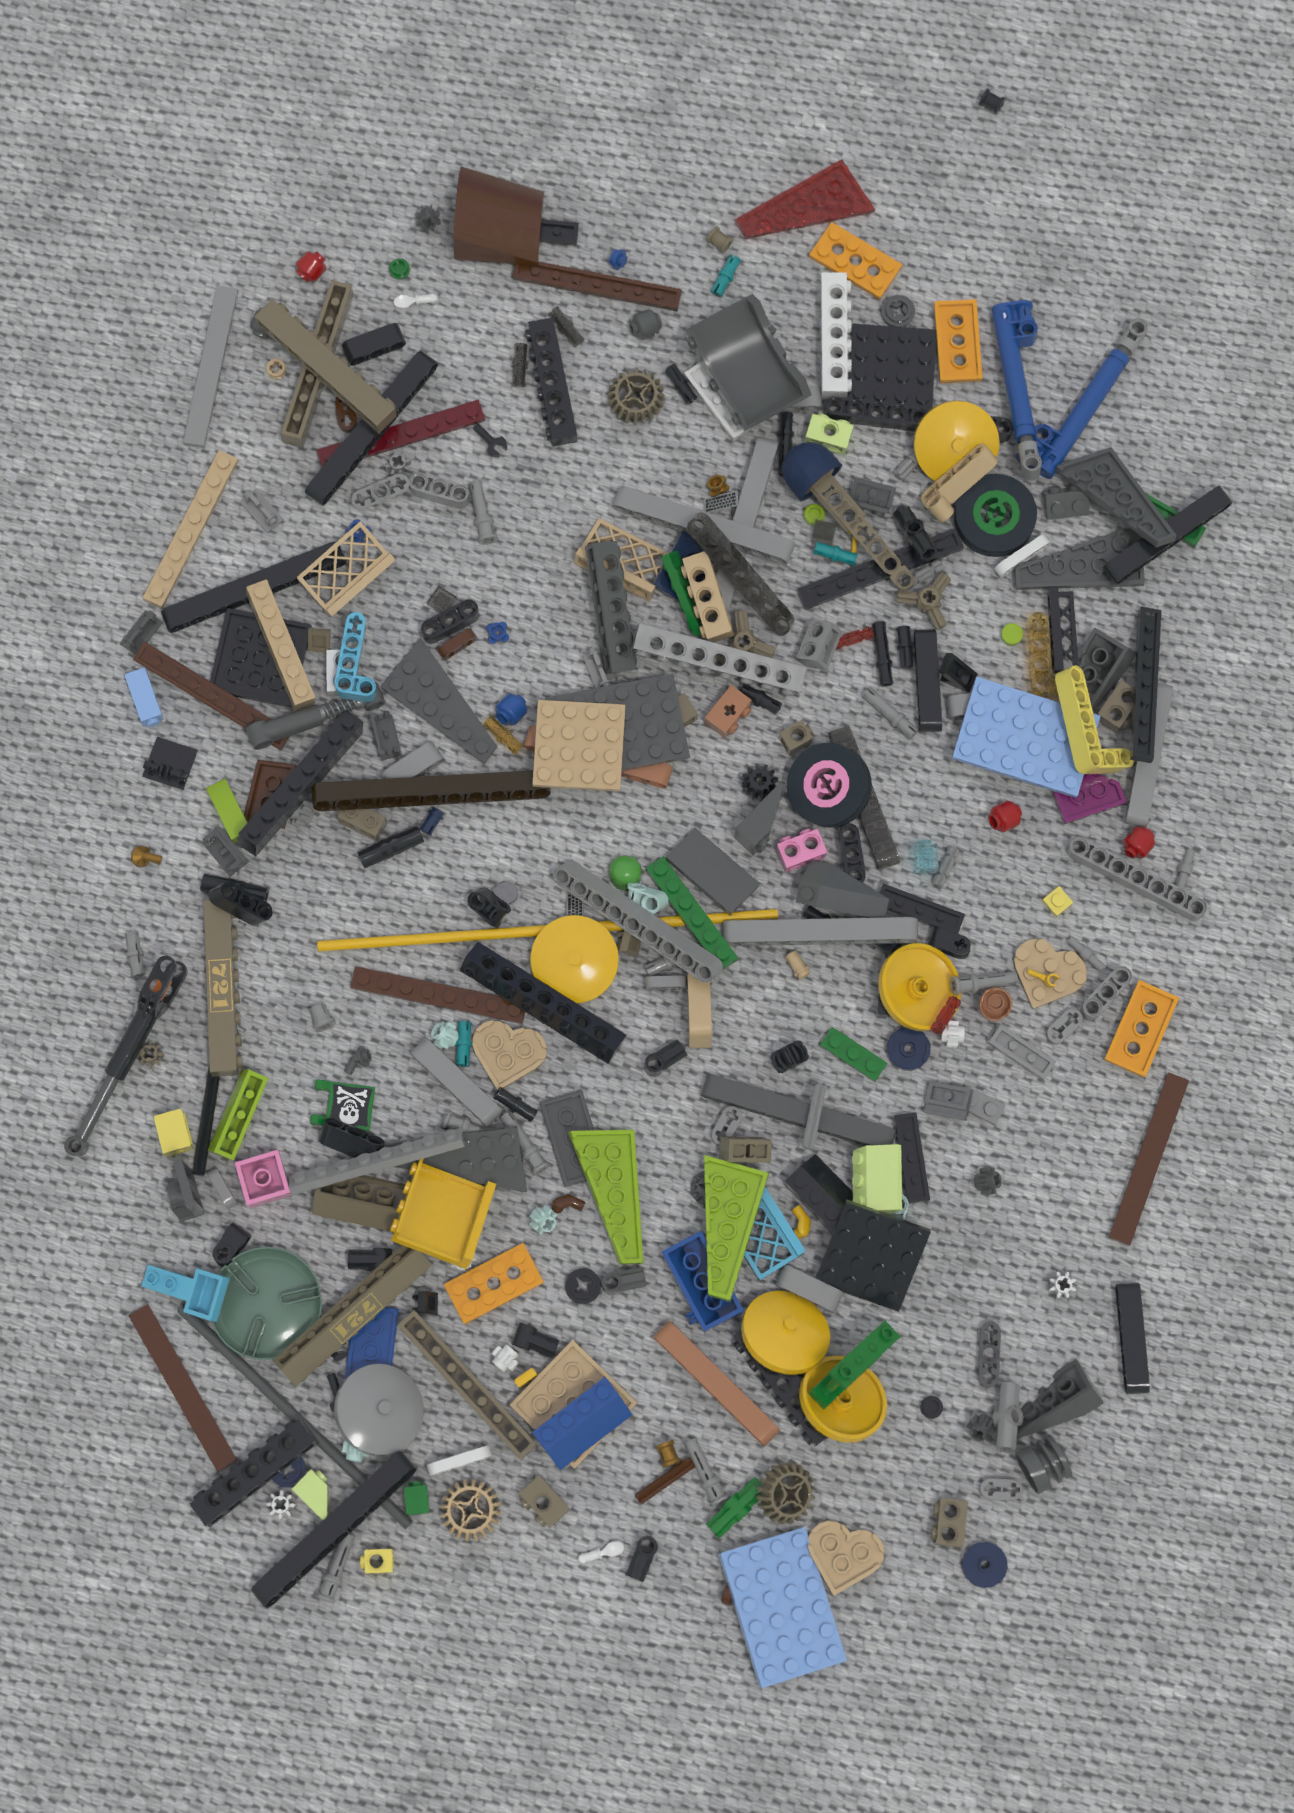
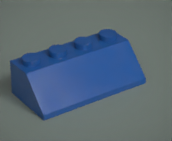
[661,1231,744,1332]
[532,1377,633,1470]

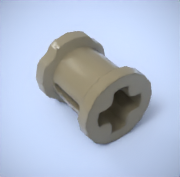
[706,226,734,254]

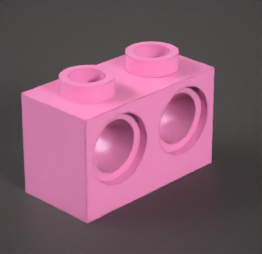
[776,828,827,872]

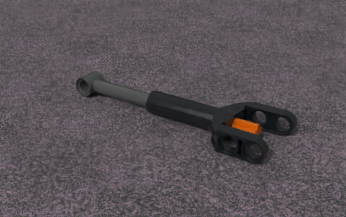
[64,956,188,1157]

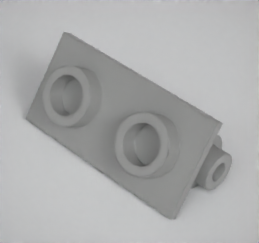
[240,489,284,533]
[583,647,616,688]

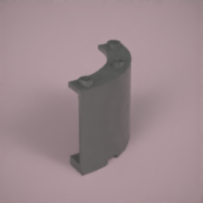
[686,294,812,431]

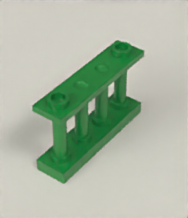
[808,1320,901,1410]

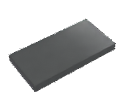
[666,828,760,916]
[540,1090,594,1187]

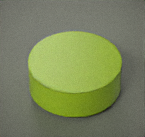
[804,504,825,526]
[1001,623,1023,646]

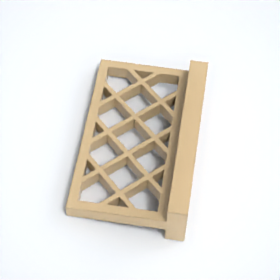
[574,518,668,602]
[296,521,395,617]

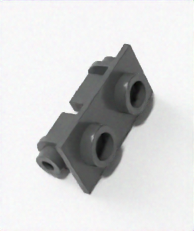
[120,610,163,655]

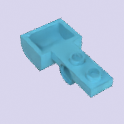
[141,1265,230,1322]

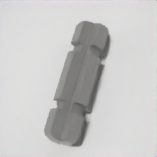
[903,560,943,589]
[932,846,959,888]

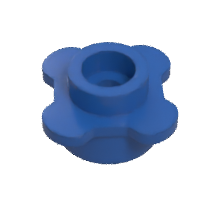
[345,519,371,543]
[486,621,509,644]

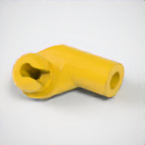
[792,1205,811,1239]

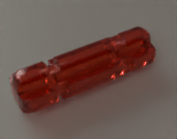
[836,626,874,650]
[931,996,961,1035]

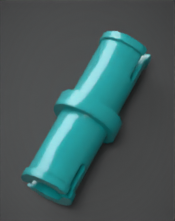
[710,254,741,297]
[813,541,858,566]
[455,1021,472,1067]

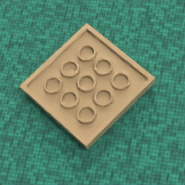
[533,700,625,792]
[510,1340,638,1469]

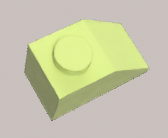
[292,1469,329,1520]

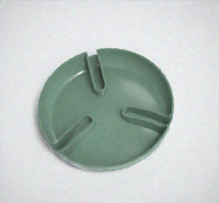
[212,1247,322,1360]

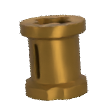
[655,1440,681,1468]

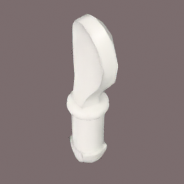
[393,293,438,309]
[578,1541,625,1564]

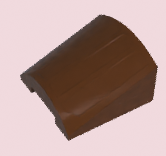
[453,166,545,266]

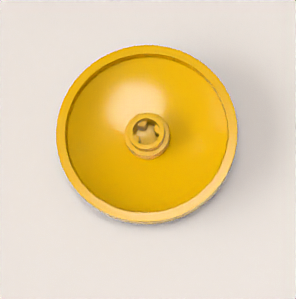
[913,400,999,481]
[530,915,619,1003]
[878,943,961,1031]
[741,1291,830,1374]
[799,1356,887,1443]

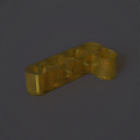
[1027,612,1059,698]

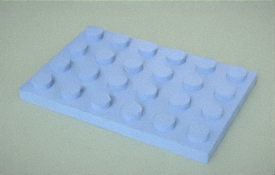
[951,677,1101,798]
[719,1527,847,1689]

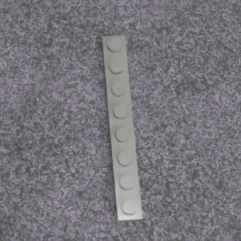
[289,1128,465,1195]

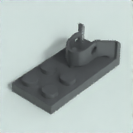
[164,1160,205,1222]

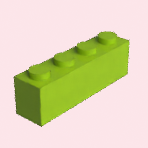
[207,1069,268,1161]

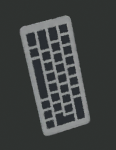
[703,490,738,513]
[566,891,584,916]

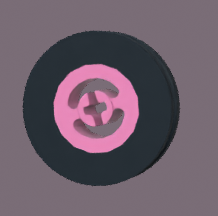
[787,743,872,828]

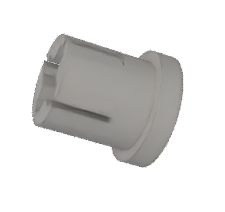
[309,1003,336,1032]

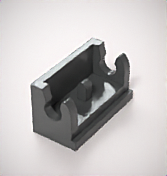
[370,711,402,761]
[202,825,249,877]

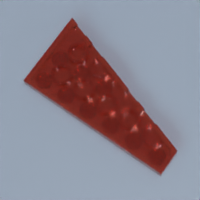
[735,159,875,239]

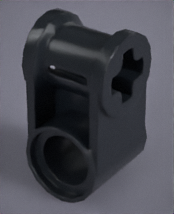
[467,887,511,928]
[928,926,971,959]
[212,1222,252,1267]

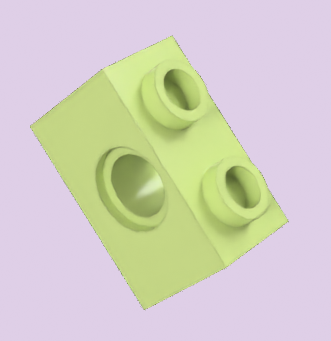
[805,414,854,455]

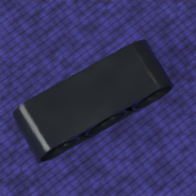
[341,323,406,366]
[421,599,479,644]
[838,823,866,883]
[209,882,273,926]
[318,1118,385,1158]

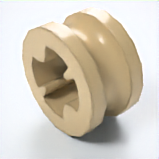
[266,358,286,380]

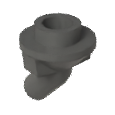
[344,1046,372,1075]

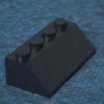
[784,1154,853,1234]

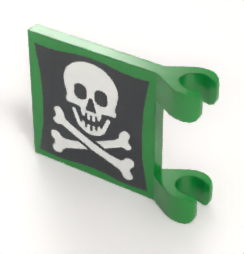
[310,1079,375,1131]

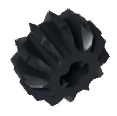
[741,763,778,801]
[770,1040,809,1073]

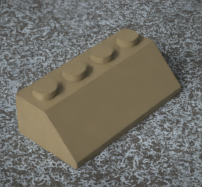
[312,1175,406,1232]

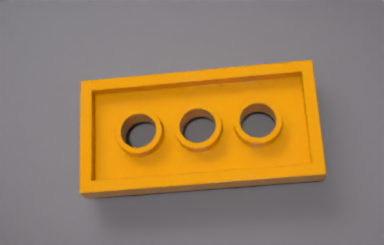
[809,222,903,300]
[934,299,983,384]
[1104,980,1179,1078]
[444,1243,544,1325]

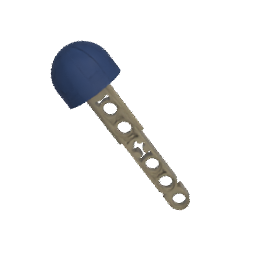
[782,442,915,591]

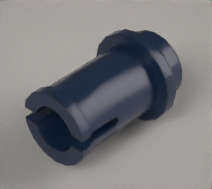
[419,807,444,836]

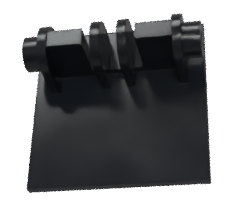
[142,737,198,790]

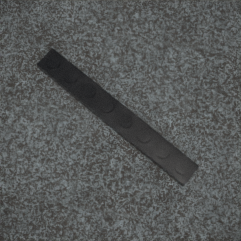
[797,528,964,610]
[1130,606,1162,763]

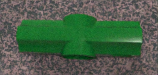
[705,1477,762,1539]

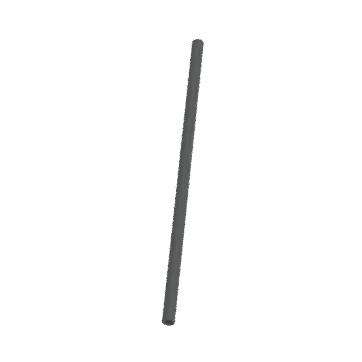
[177,1304,413,1530]

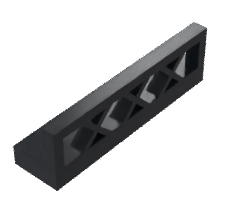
[1047,587,1079,676]

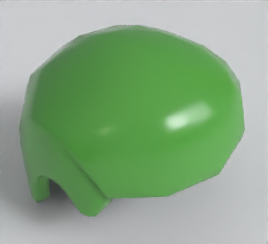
[609,855,642,891]

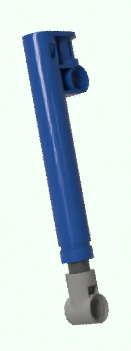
[991,300,1042,480]
[1016,318,1148,479]

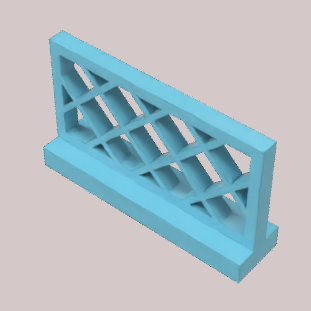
[744,1187,806,1281]

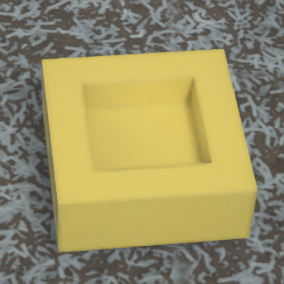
[1042,886,1074,917]

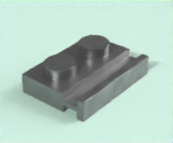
[923,1081,974,1121]

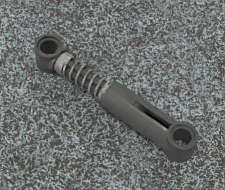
[246,682,386,750]

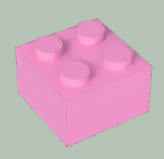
[235,1150,293,1209]

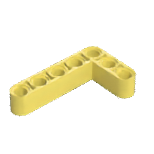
[1055,665,1134,774]

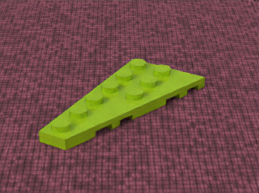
[568,1130,644,1265]
[704,1155,769,1302]

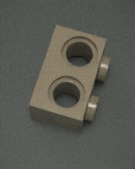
[1097,680,1134,734]
[337,809,387,842]
[719,1136,772,1163]
[931,1498,968,1548]

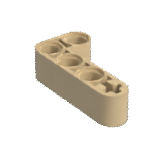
[921,443,998,523]
[687,973,712,1048]

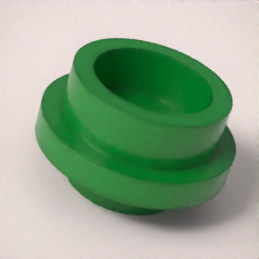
[389,258,410,279]

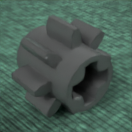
[415,205,441,232]
[974,1167,1002,1195]
[967,1414,997,1442]

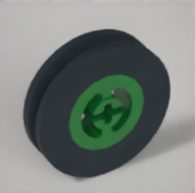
[954,474,1037,557]

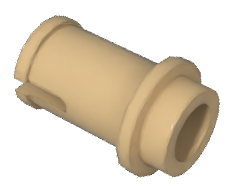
[785,950,810,980]

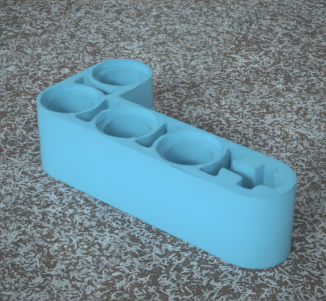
[335,612,376,702]

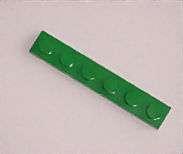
[645,856,738,970]

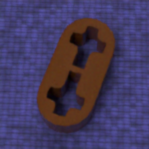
[335,397,357,433]
[438,628,477,660]

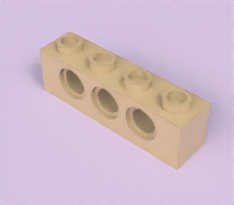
[681,551,735,643]

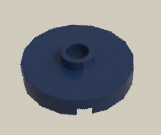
[886,1027,931,1071]
[962,1542,1008,1588]

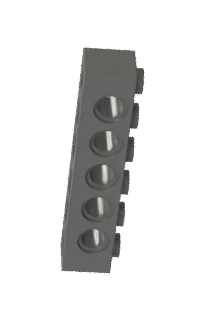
[585,541,637,675]

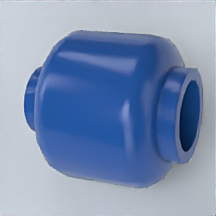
[495,694,527,726]

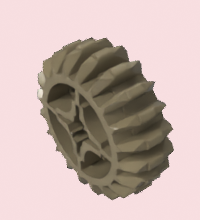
[607,367,665,425]
[756,1462,816,1524]

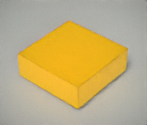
[514,1368,538,1389]

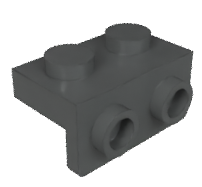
[850,477,896,516]
[1042,484,1090,520]

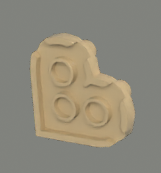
[1013,939,1087,1010]
[472,1020,547,1090]
[808,1521,884,1596]

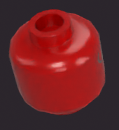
[295,251,327,283]
[988,801,1022,833]
[1123,826,1155,859]

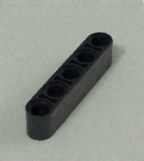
[913,629,942,732]
[1115,1282,1150,1395]

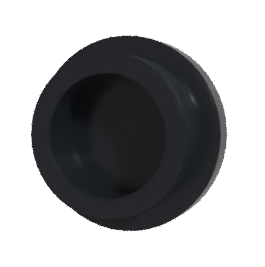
[920,1396,943,1419]

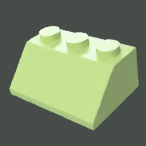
[852,1144,902,1215]

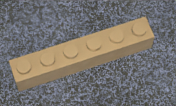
[246,579,315,711]

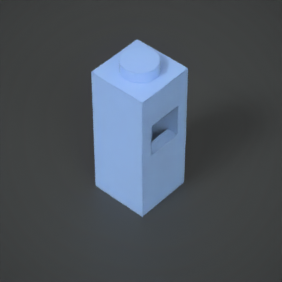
[124,667,164,727]

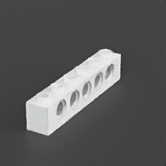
[820,272,852,399]

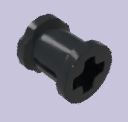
[979,88,1006,115]

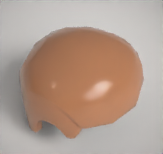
[978,987,1013,1022]

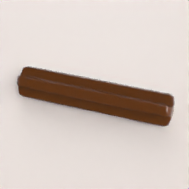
[635,1457,695,1504]

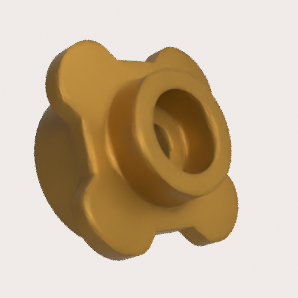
[707,475,729,497]

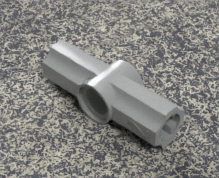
[993,1382,1023,1453]

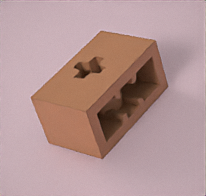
[704,685,752,738]

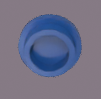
[609,249,628,270]

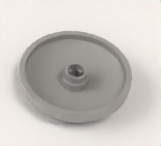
[334,1364,424,1456]

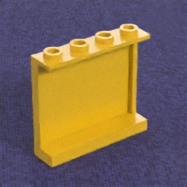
[390,1158,496,1269]

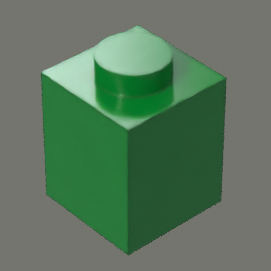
[404,1481,430,1516]

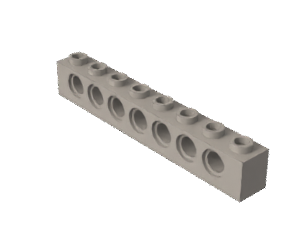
[631,623,807,696]

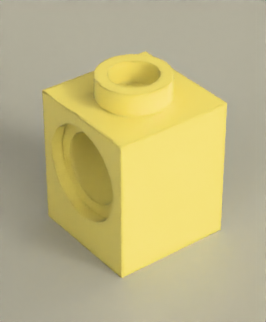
[360,1549,394,1574]

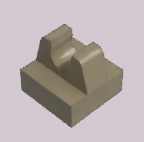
[308,628,331,652]
[616,930,641,958]

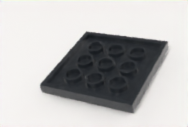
[848,323,937,408]
[210,608,312,708]
[815,1199,931,1312]

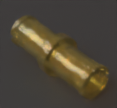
[483,715,524,755]

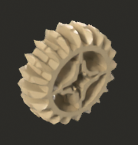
[440,1479,501,1541]

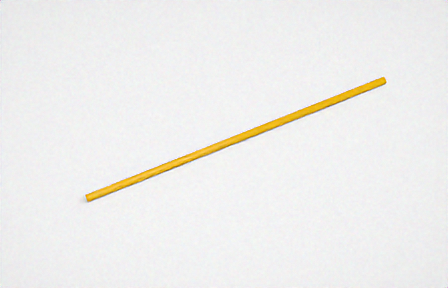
[317,909,778,952]

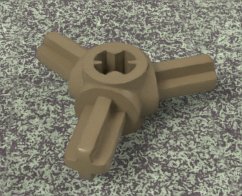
[897,573,951,630]
[717,610,776,665]

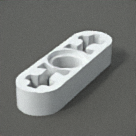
[994,534,1051,578]
[426,1445,492,1477]

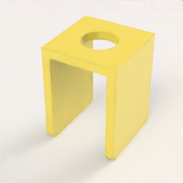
[154,1109,194,1158]

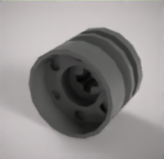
[1015,1434,1073,1495]

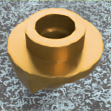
[131,846,163,868]

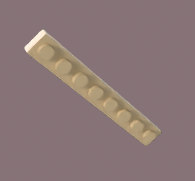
[143,450,239,609]

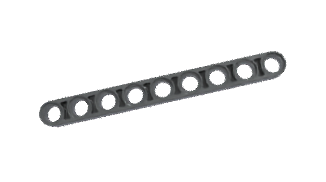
[700,1074,896,1146]

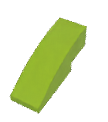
[206,778,248,843]

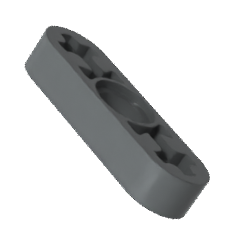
[978,1321,1001,1388]

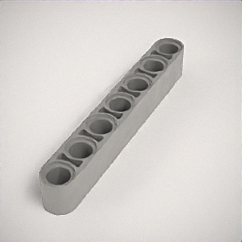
[1124,683,1173,827]
[1067,837,1207,921]

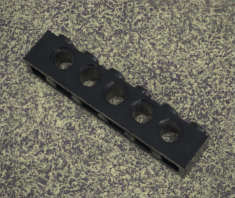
[525,317,578,447]
[733,1331,828,1447]
[190,1419,319,1527]

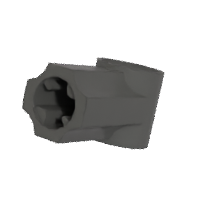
[601,1267,647,1295]

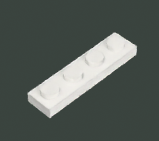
[684,362,751,441]

